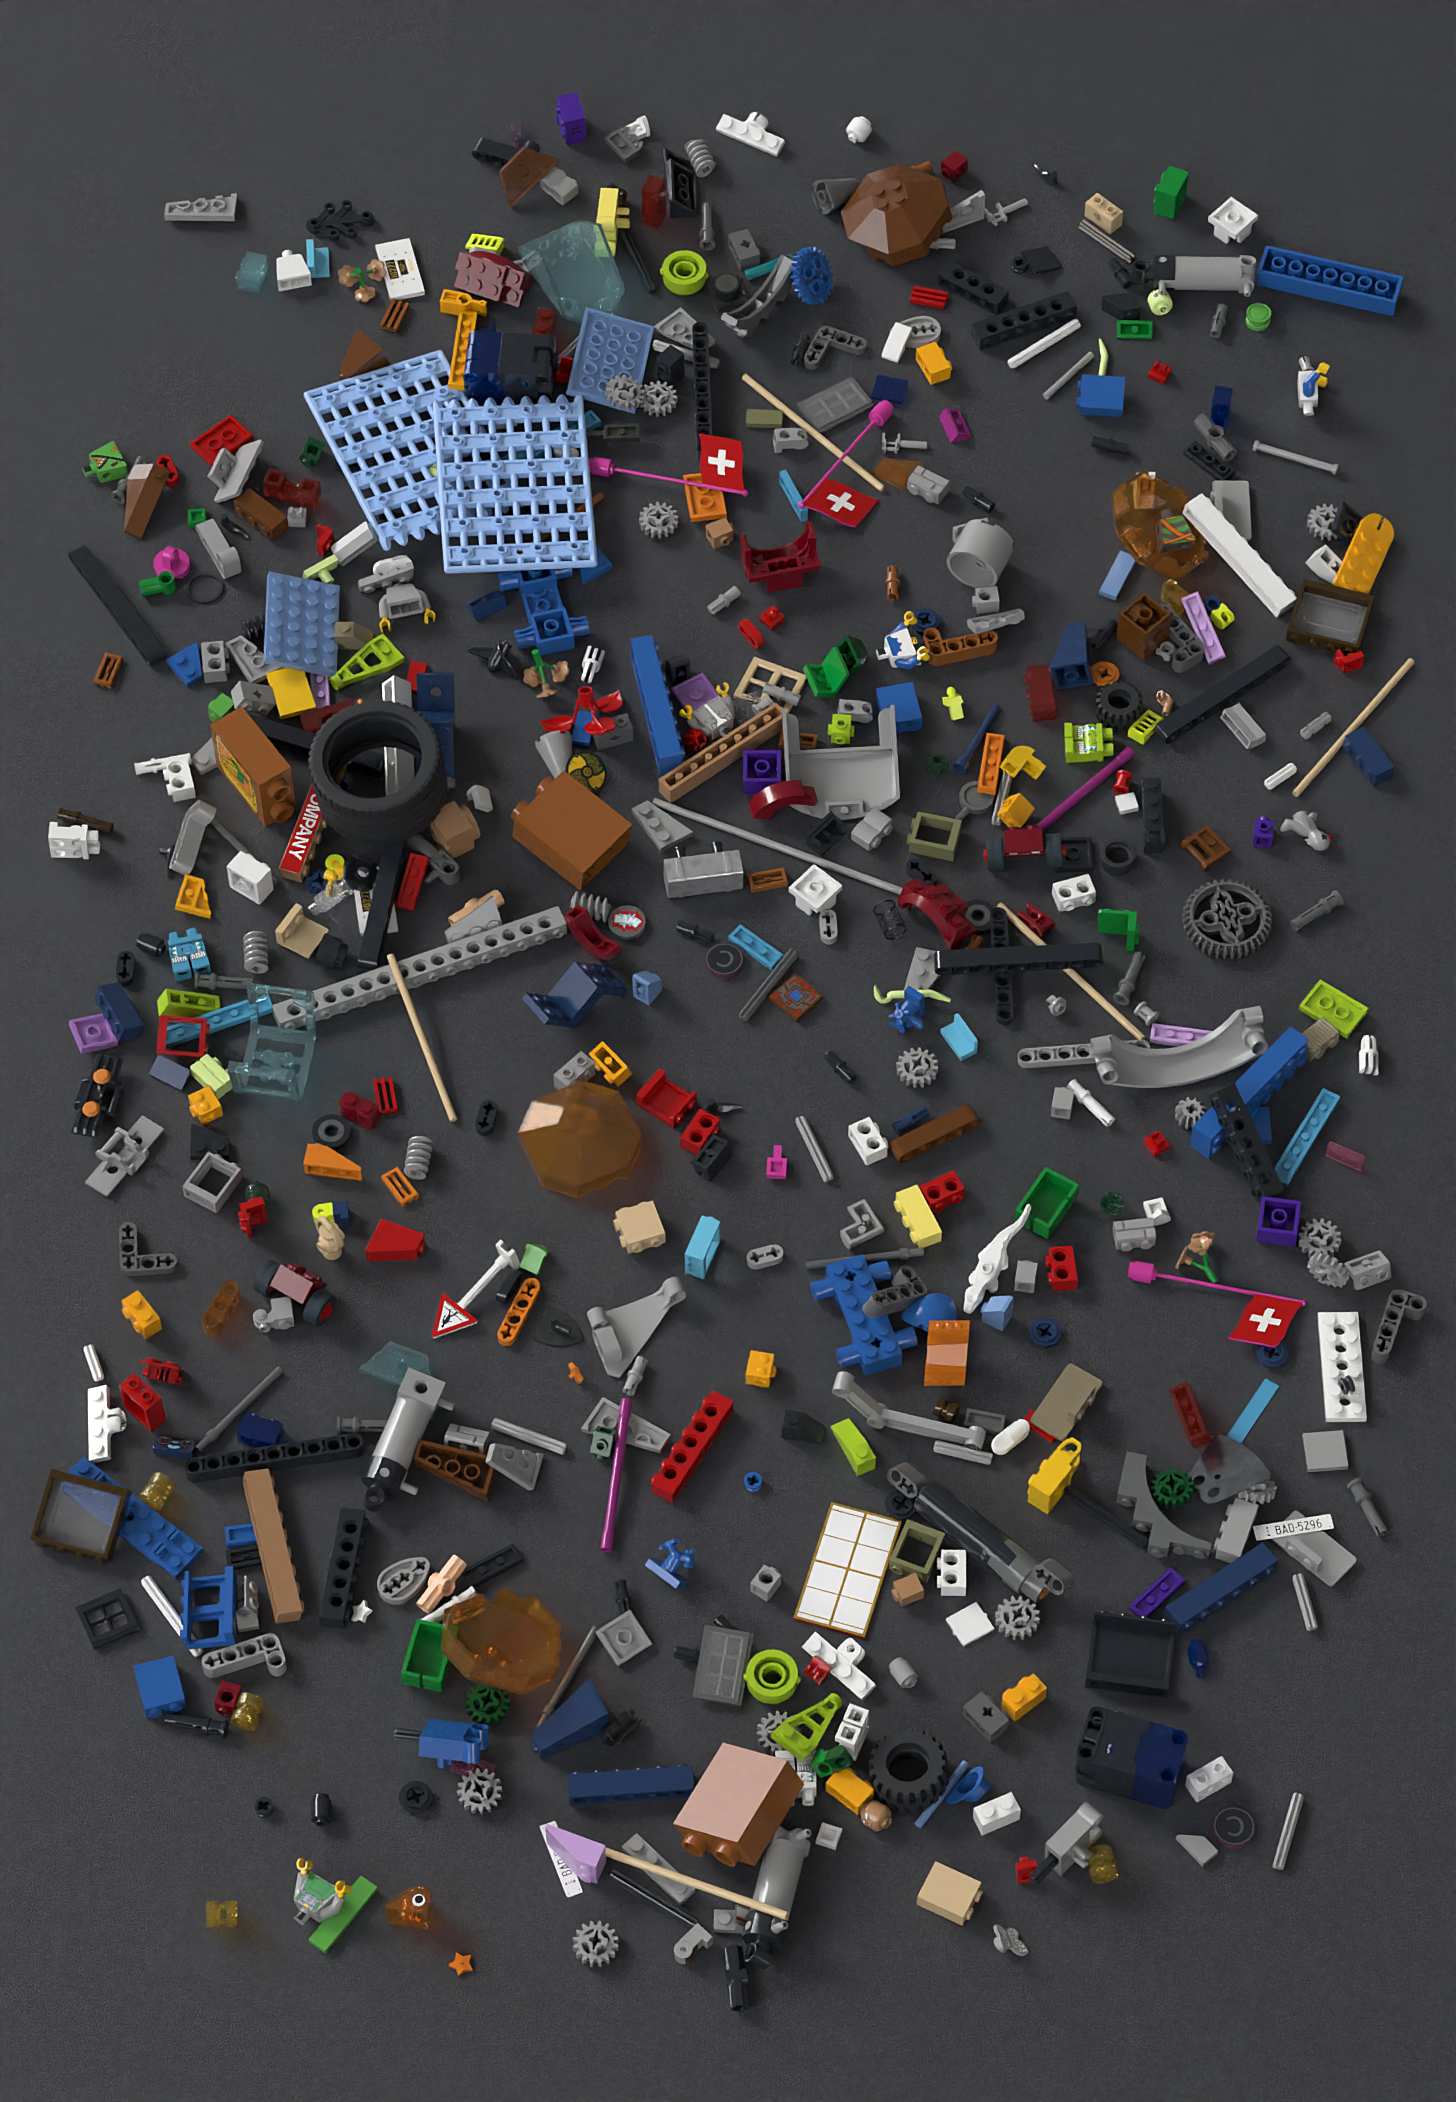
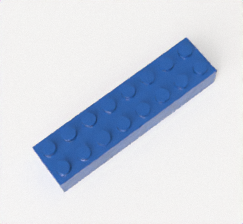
[1256,245,1404,316]
[630,635,685,778]
[1190,1026,1309,1159]

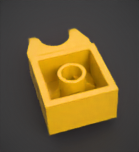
[1027,1437,1081,1515]

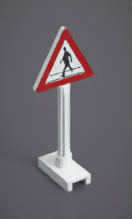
[432,1239,520,1339]

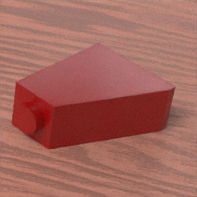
[365,1219,427,1261]

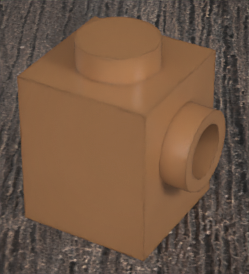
[706,518,735,549]
[891,1573,924,1607]

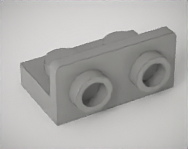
[1344,1250,1392,1290]

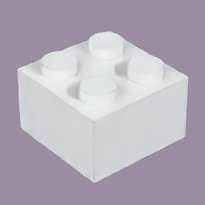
[227,851,274,905]

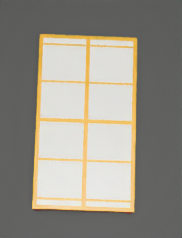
[793,1502,902,1639]

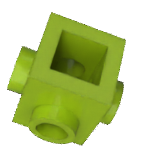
[828,714,855,744]

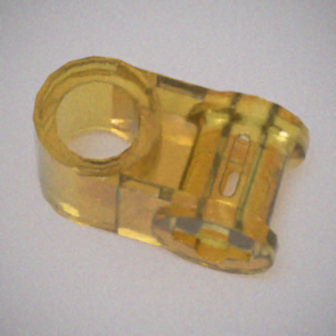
[1161,580,1190,615]

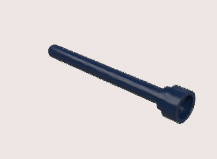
[953,704,1000,774]

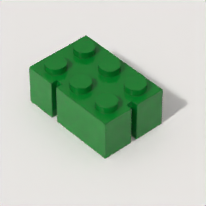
[1014,1167,1079,1240]
[401,1619,458,1693]

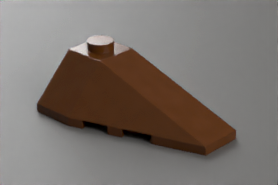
[124,464,170,539]

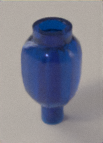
[1188,1639,1209,1678]

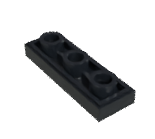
[1183,441,1235,481]

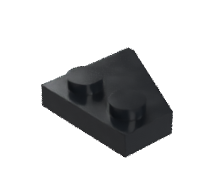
[190,1124,230,1160]

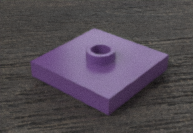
[671,673,719,713]
[69,1013,118,1054]

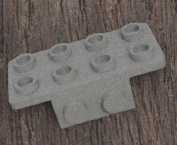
[207,439,264,503]
[1210,481,1252,541]
[1271,1511,1356,1587]

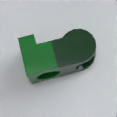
[810,1745,853,1778]

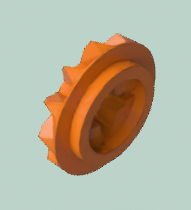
[1091,661,1119,687]

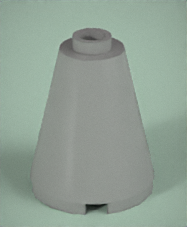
[535,730,573,779]

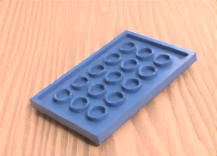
[566,307,654,414]
[263,571,340,677]

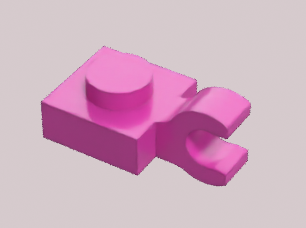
[766,1145,787,1179]

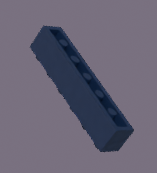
[1165,1542,1278,1634]
[568,1764,694,1806]

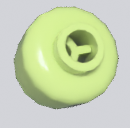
[1147,289,1173,315]

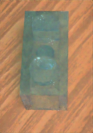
[235,252,269,293]

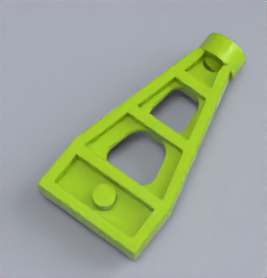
[329,634,405,691]
[770,1693,843,1763]

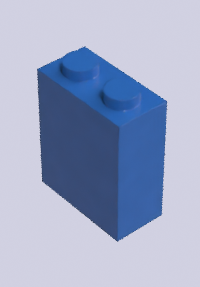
[1076,374,1125,417]
[876,682,922,734]
[133,1655,187,1718]

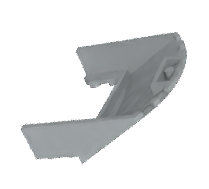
[782,705,900,820]

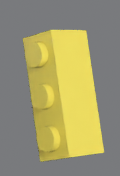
[894,1185,942,1248]

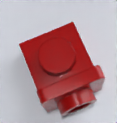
[1334,649,1364,674]

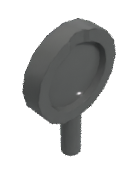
[955,781,994,821]

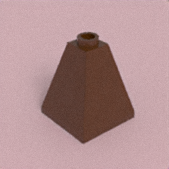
[339,329,390,380]

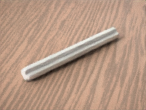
[1008,319,1081,368]
[141,1576,203,1657]

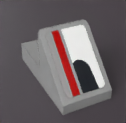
[714,1904,750,1933]

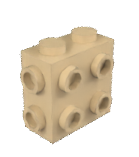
[613,1201,666,1254]

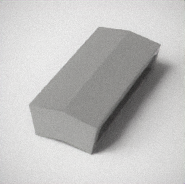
[331,521,378,566]
[1220,703,1266,749]

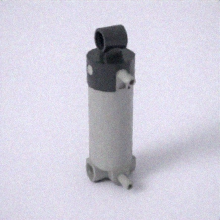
[1132,255,1256,297]
[742,1826,811,1970]

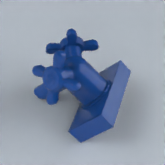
[888,985,925,1034]
[645,1539,695,1589]

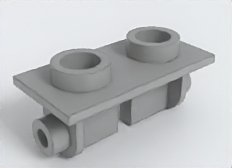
[237,1575,259,1618]

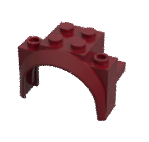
[741,521,821,593]

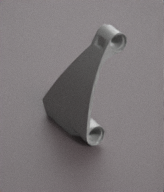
[587,1277,686,1379]

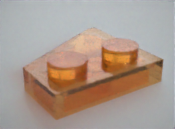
[873,458,922,490]

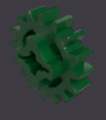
[1150,1467,1195,1509]
[465,1681,510,1726]

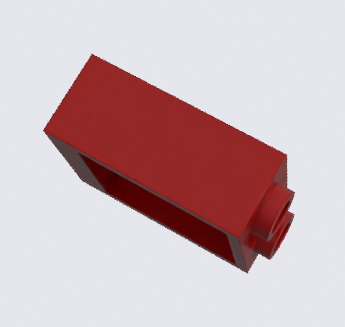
[156,1015,210,1059]
[119,1373,166,1433]

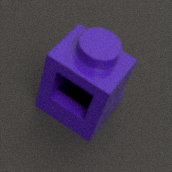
[1253,817,1274,848]

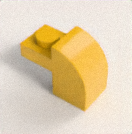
[999,746,1046,779]

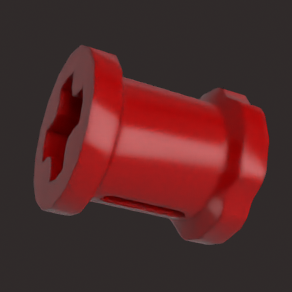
[1113,770,1133,795]

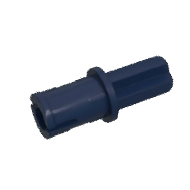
[892,1107,930,1134]

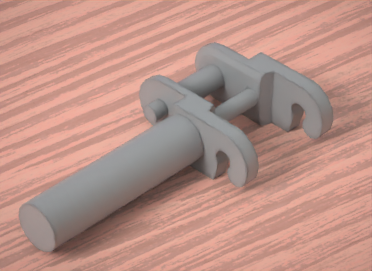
[984,198,1028,226]
[882,433,927,454]

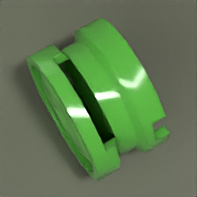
[1246,303,1271,331]

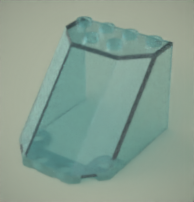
[518,220,625,325]

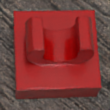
[1148,361,1172,385]
[759,605,785,631]
[1143,1131,1170,1157]
[804,1655,833,1685]
[1015,1856,1038,1884]

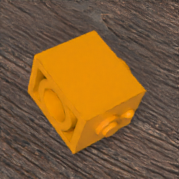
[997,793,1035,828]
[188,1086,223,1126]
[745,1350,777,1388]

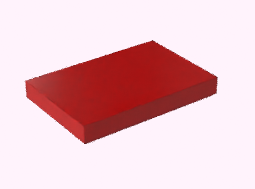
[189,414,254,467]

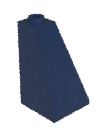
[1050,621,1093,690]
[530,1679,609,1759]

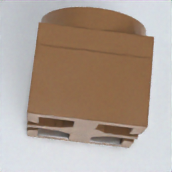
[429,801,480,859]

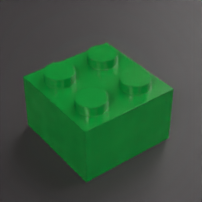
[1153,166,1189,219]

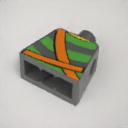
[1155,509,1195,554]

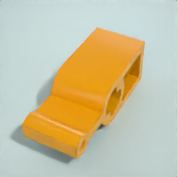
[440,289,487,317]

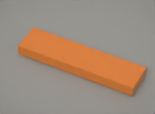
[977,733,1005,795]

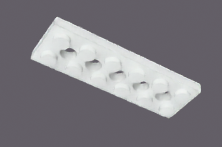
[1318,1312,1367,1422]

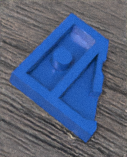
[579,545,613,585]
[166,642,203,688]

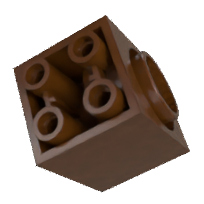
[1117,592,1171,661]

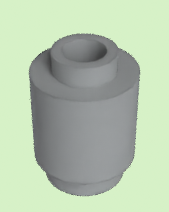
[889,1657,918,1688]

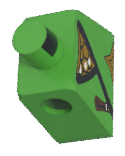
[82,441,128,483]

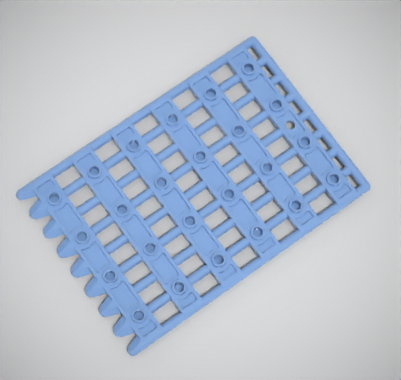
[304,350,524,551]
[433,394,598,574]

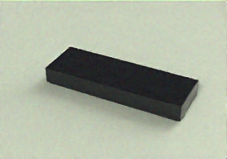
[460,1544,523,1588]

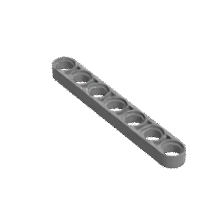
[1017,1040,1150,1068]

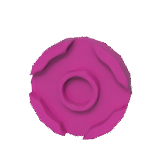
[153,546,190,579]

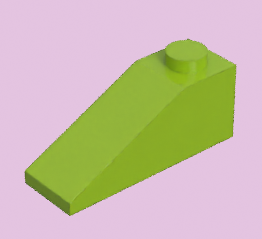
[157,989,221,1017]
[831,1418,876,1476]

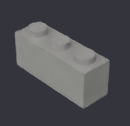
[1213,1498,1258,1563]

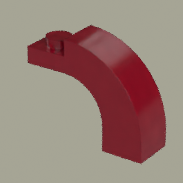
[748,780,818,820]
[563,905,622,962]

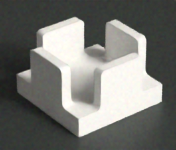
[1208,197,1258,244]
[789,864,842,915]

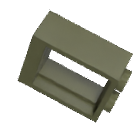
[906,812,962,861]
[889,1519,945,1583]

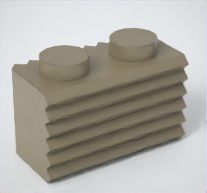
[1302,1017,1339,1062]

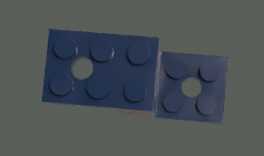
[416,673,456,777]
[522,961,628,1028]

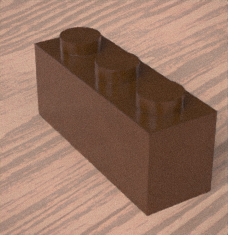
[234,488,289,541]

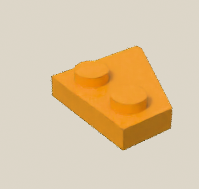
[175,874,211,919]

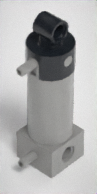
[361,1367,455,1512]

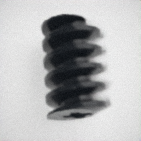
[241,614,266,641]

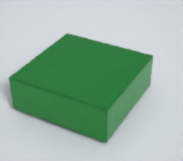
[187,508,207,528]

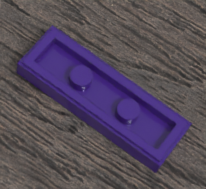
[1129,1567,1186,1617]

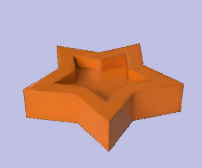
[568,1362,584,1384]
[448,1952,473,1976]

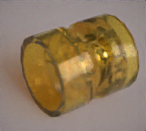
[139,1472,176,1511]
[230,1693,265,1731]
[1087,1845,1118,1883]
[206,1900,238,1929]

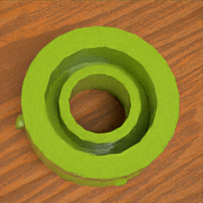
[660,250,709,295]
[743,1649,801,1704]

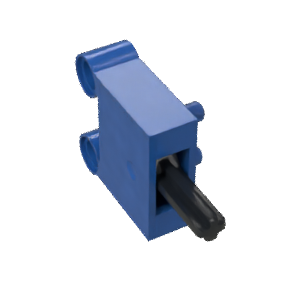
[394,1719,489,1768]

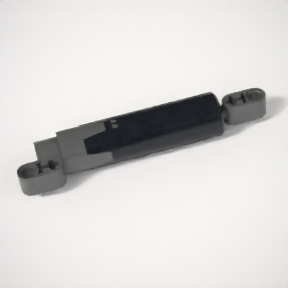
[887,1462,1075,1603]

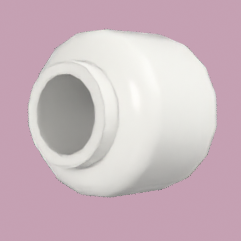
[846,116,872,143]

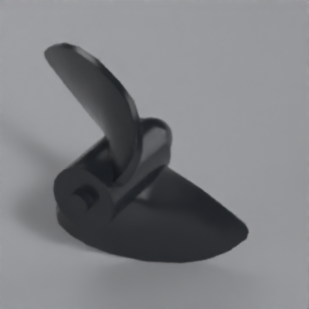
[468,639,519,681]

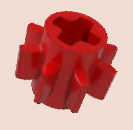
[684,729,706,751]

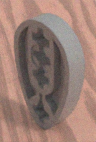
[890,316,941,348]
[377,1557,430,1605]

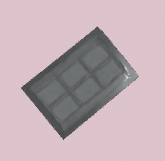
[797,376,874,434]
[692,1625,753,1707]

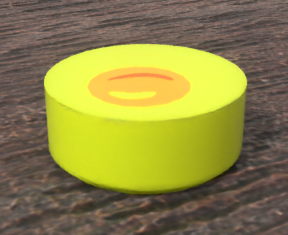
[325,854,345,871]

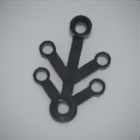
[306,200,374,241]

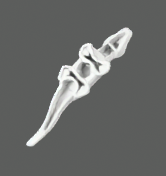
[964,1204,1031,1314]

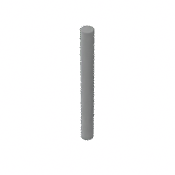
[1043,352,1094,400]

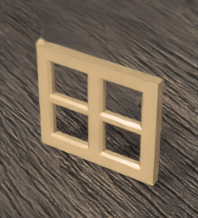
[733,657,807,714]

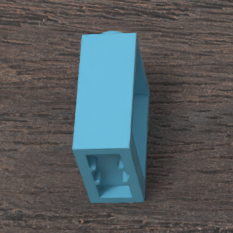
[685,1215,721,1279]

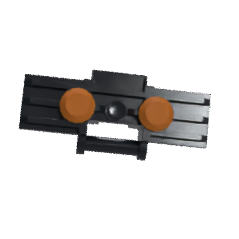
[71,1054,124,1138]

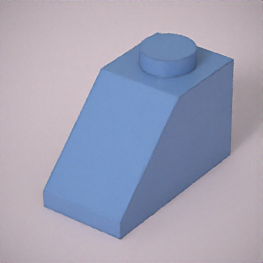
[632,971,662,1006]
[980,1296,1013,1332]

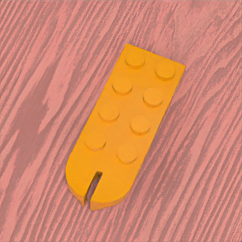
[1332,513,1394,594]

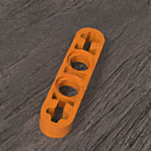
[497,1278,540,1346]

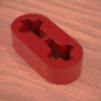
[156,455,179,487]
[737,618,765,649]

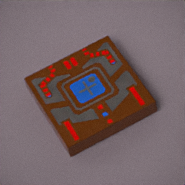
[769,973,823,1023]

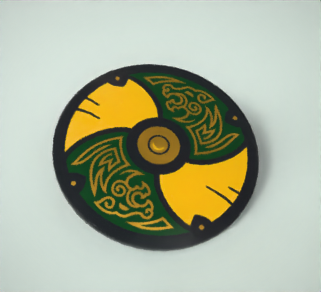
[565,750,607,794]

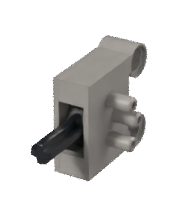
[1029,1802,1103,1884]

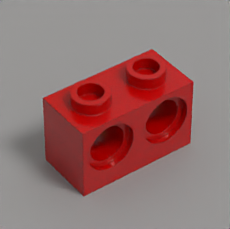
[680,1109,721,1155]
[919,1170,965,1213]
[1045,1246,1078,1292]

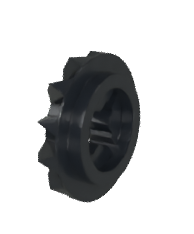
[885,1490,916,1520]
[399,1781,433,1814]

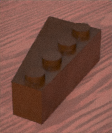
[414,1440,497,1502]

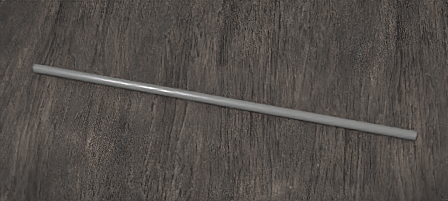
[652,798,902,895]

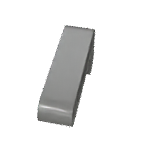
[196,518,241,579]
[169,800,216,876]
[202,1633,287,1678]

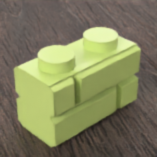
[190,1054,234,1099]

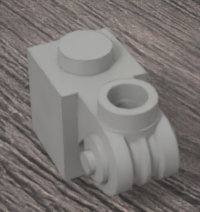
[253,1296,295,1332]

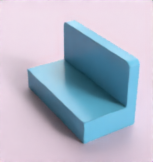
[306,239,330,278]
[941,1013,978,1061]

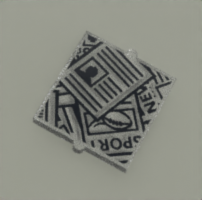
[733,691,761,726]

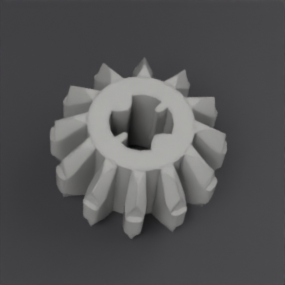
[1175,1097,1208,1130]

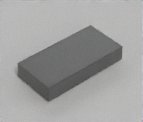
[963,1408,1007,1435]

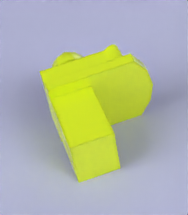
[942,687,964,720]

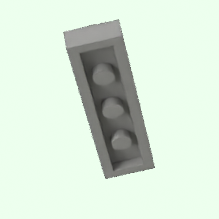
[622,1833,695,1906]

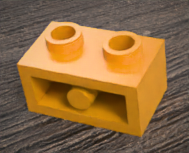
[916,341,952,385]
[589,1041,632,1087]
[121,1290,162,1340]
[1001,1673,1047,1722]
[826,1768,874,1815]

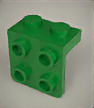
[803,647,849,698]
[1097,909,1140,952]

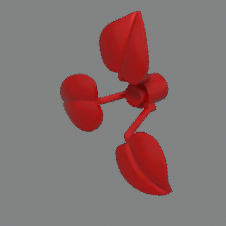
[540,687,623,735]

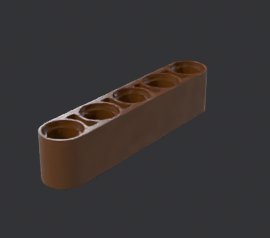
[889,1104,981,1163]

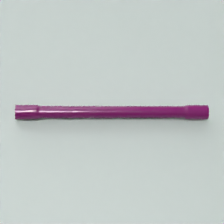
[1036,747,1135,832]
[600,1398,633,1552]

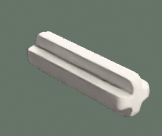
[1264,763,1297,790]
[84,1344,104,1382]

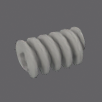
[684,139,716,178]
[569,891,611,922]
[243,931,269,974]
[404,1136,433,1180]

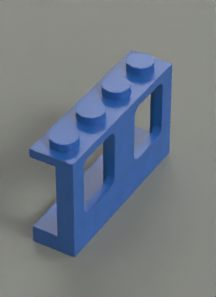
[180,1566,237,1650]

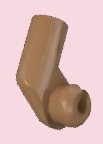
[1156,691,1174,717]

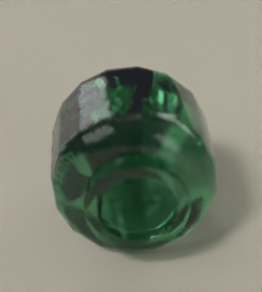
[244,1181,271,1209]

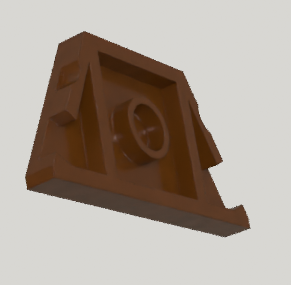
[499,146,559,208]

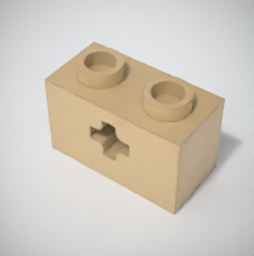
[1085,193,1123,235]

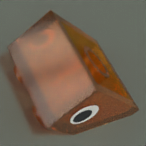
[385,1886,433,1930]

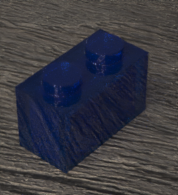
[1210,386,1233,427]
[237,1413,284,1448]

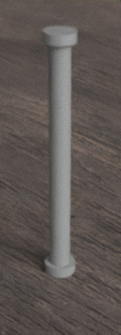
[1253,440,1339,475]

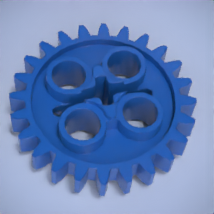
[790,247,834,305]

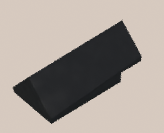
[663,148,697,218]

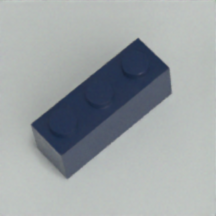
[1343,727,1395,786]
[94,982,144,1041]

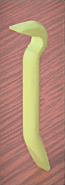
[1099,339,1108,376]
[874,985,951,1004]

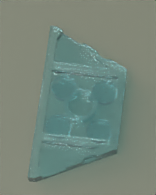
[359,1341,430,1387]

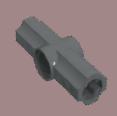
[1194,413,1237,462]

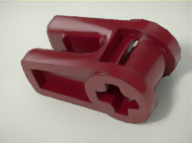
[1017,903,1055,938]

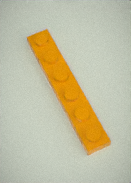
[448,310,477,391]

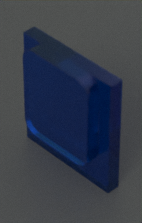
[871,375,909,405]

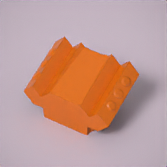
[924,1320,970,1386]

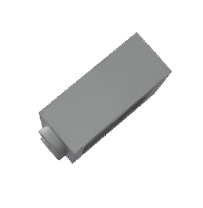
[182,1152,243,1213]

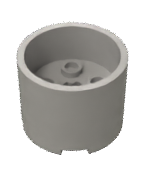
[947,519,1014,588]

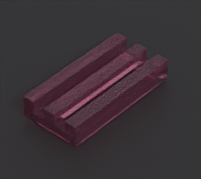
[1326,1141,1365,1171]
[450,1759,496,1781]

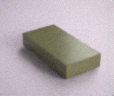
[746,409,783,428]

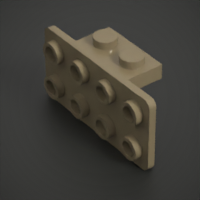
[1030,1364,1102,1441]

